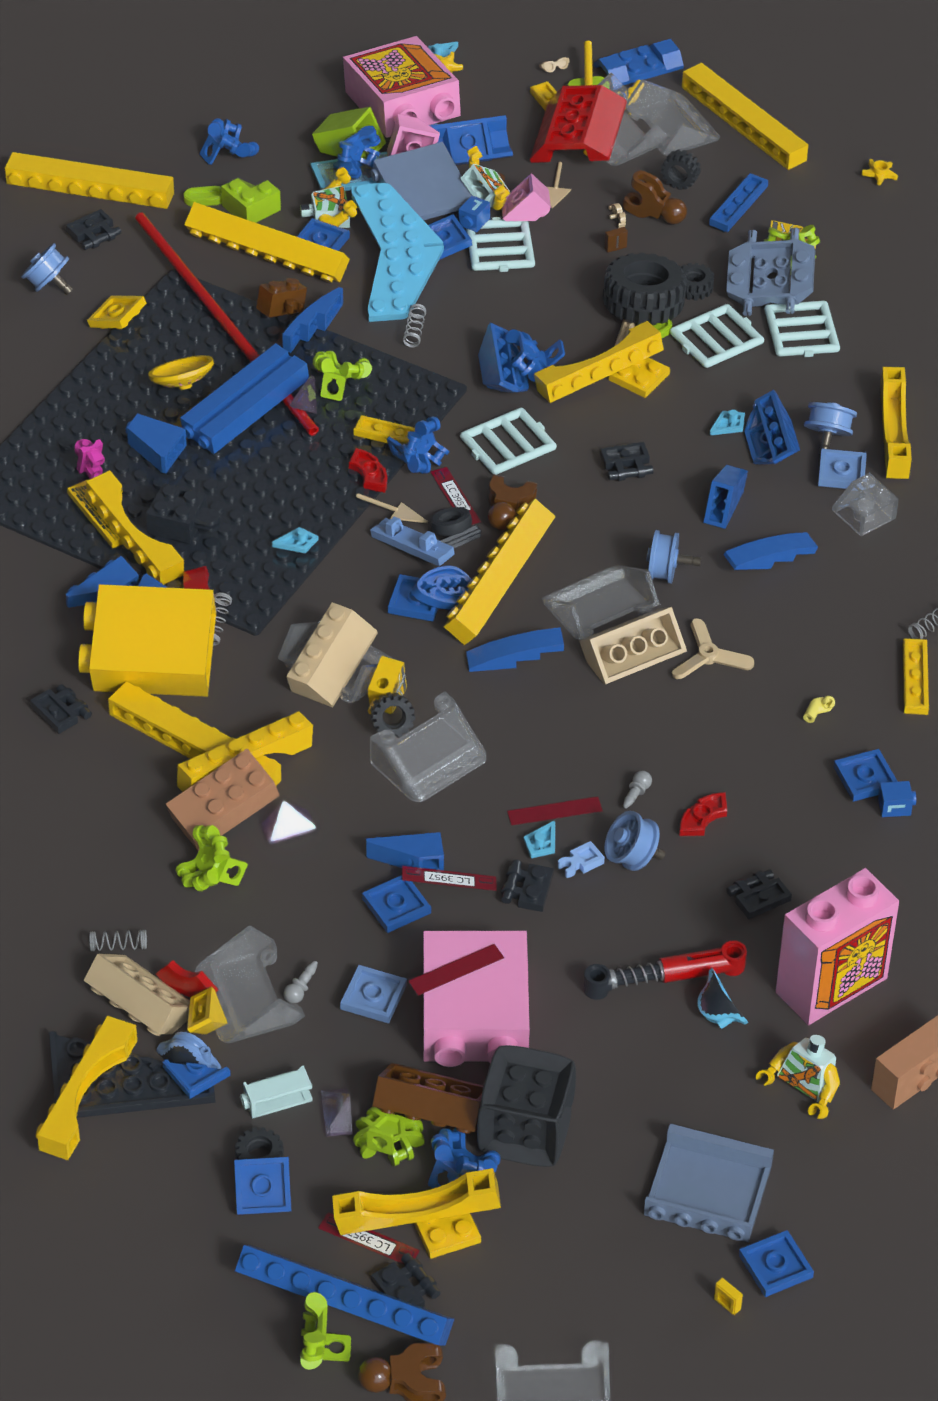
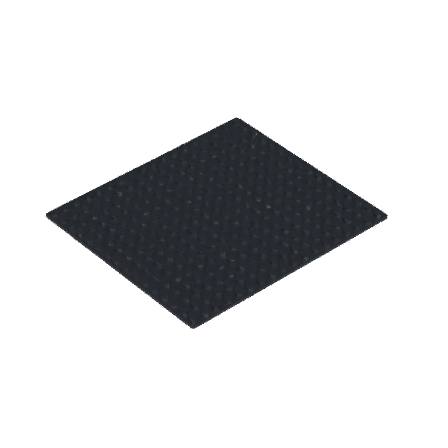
[0,269,467,636]

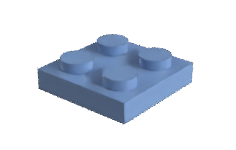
[818,449,866,490]
[340,965,407,1023]

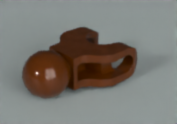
[623,170,687,224]
[488,474,537,531]
[358,1343,446,1401]

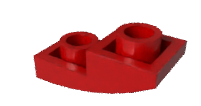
[183,566,210,590]

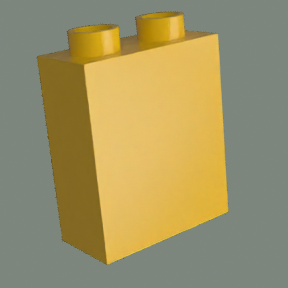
[79,584,216,697]

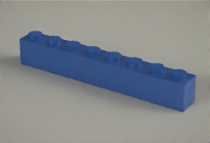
[235,1245,454,1346]

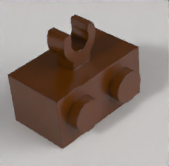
[256,278,307,317]

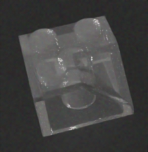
[832,473,899,536]

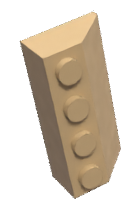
[286,602,378,707]
[579,607,687,684]
[83,954,190,1036]

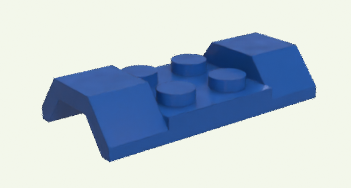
[594,39,684,89]
[430,115,513,165]

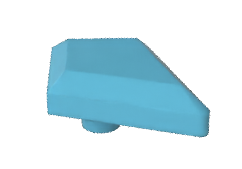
[428,42,458,57]
[710,410,745,435]
[272,527,318,553]
[524,821,555,858]

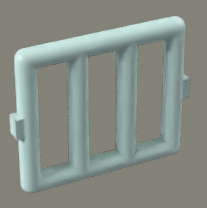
[466,217,535,272]
[764,301,840,357]
[670,304,764,368]
[460,408,557,475]

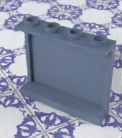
[371,142,472,220]
[644,1124,774,1242]

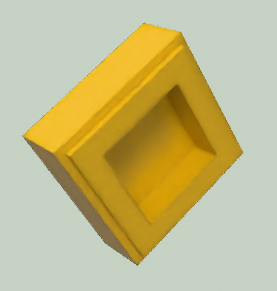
[714,1278,743,1315]

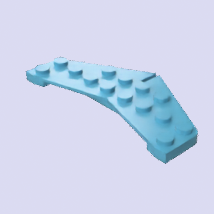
[351,183,444,322]

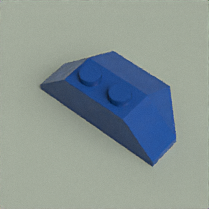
[478,323,529,392]
[744,390,800,464]

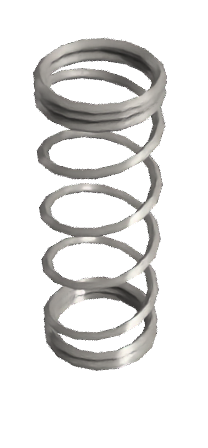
[403,304,426,347]
[213,593,232,646]
[908,608,938,639]
[89,930,147,951]

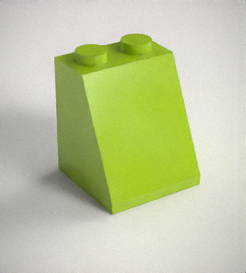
[312,107,386,160]

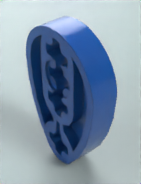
[412,566,471,609]

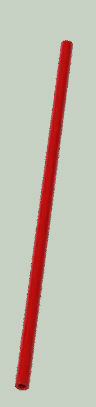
[135,212,319,436]

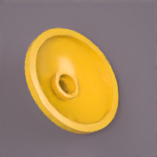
[148,355,214,390]

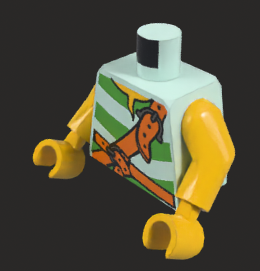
[460,146,510,210]
[300,167,357,228]
[756,1035,840,1119]

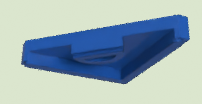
[162,1060,231,1099]

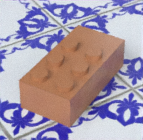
[166,749,279,851]
[871,1015,938,1110]

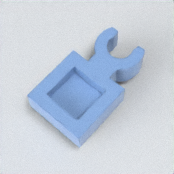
[558,841,605,878]

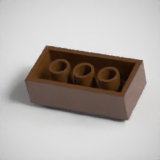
[373,1063,484,1133]

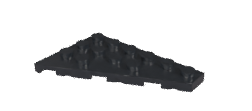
[49,1031,216,1118]

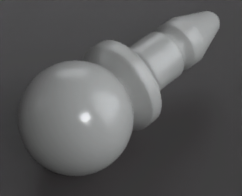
[623,771,652,809]
[283,961,318,1004]

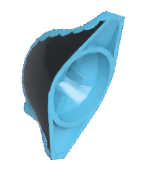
[698,968,749,1029]

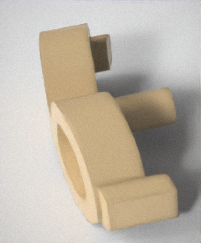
[539,57,570,72]
[608,203,626,228]

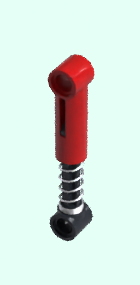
[584,940,747,1000]

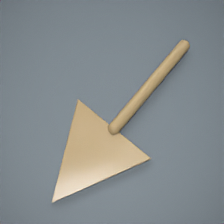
[547,162,571,209]
[356,493,428,523]

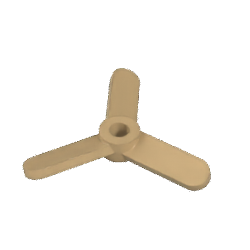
[672,618,754,679]

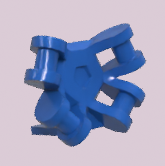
[200,118,259,165]
[333,126,381,179]
[506,329,565,382]
[387,416,450,474]
[428,1128,501,1189]

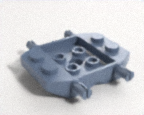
[726,228,816,316]

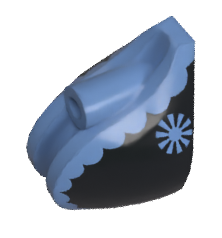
[156,1032,221,1069]

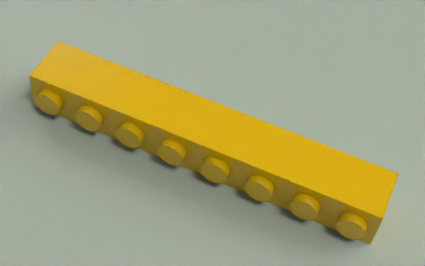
[682,63,808,170]
[5,152,174,209]
[184,202,350,283]
[444,499,555,645]
[108,682,281,786]

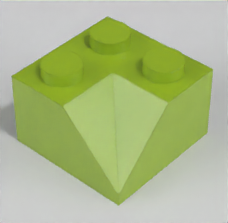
[221,178,281,223]

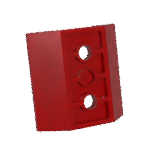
[530,85,627,163]

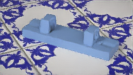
[371,516,455,566]

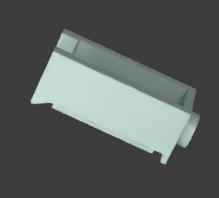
[240,1065,312,1118]

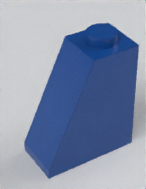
[126,413,187,474]
[704,465,748,528]

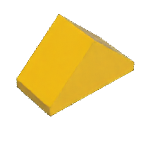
[187,987,228,1034]

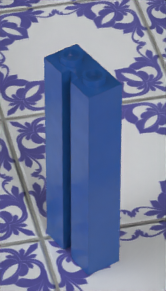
[180,343,309,454]

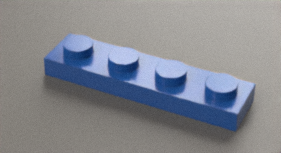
[709,173,768,232]

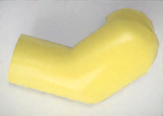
[803,696,835,723]

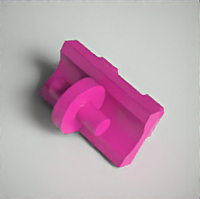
[74,439,105,479]

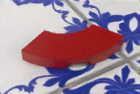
[349,448,387,493]
[680,792,727,836]
[156,960,218,997]

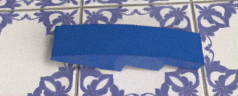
[282,287,343,353]
[724,532,818,570]
[466,627,564,672]

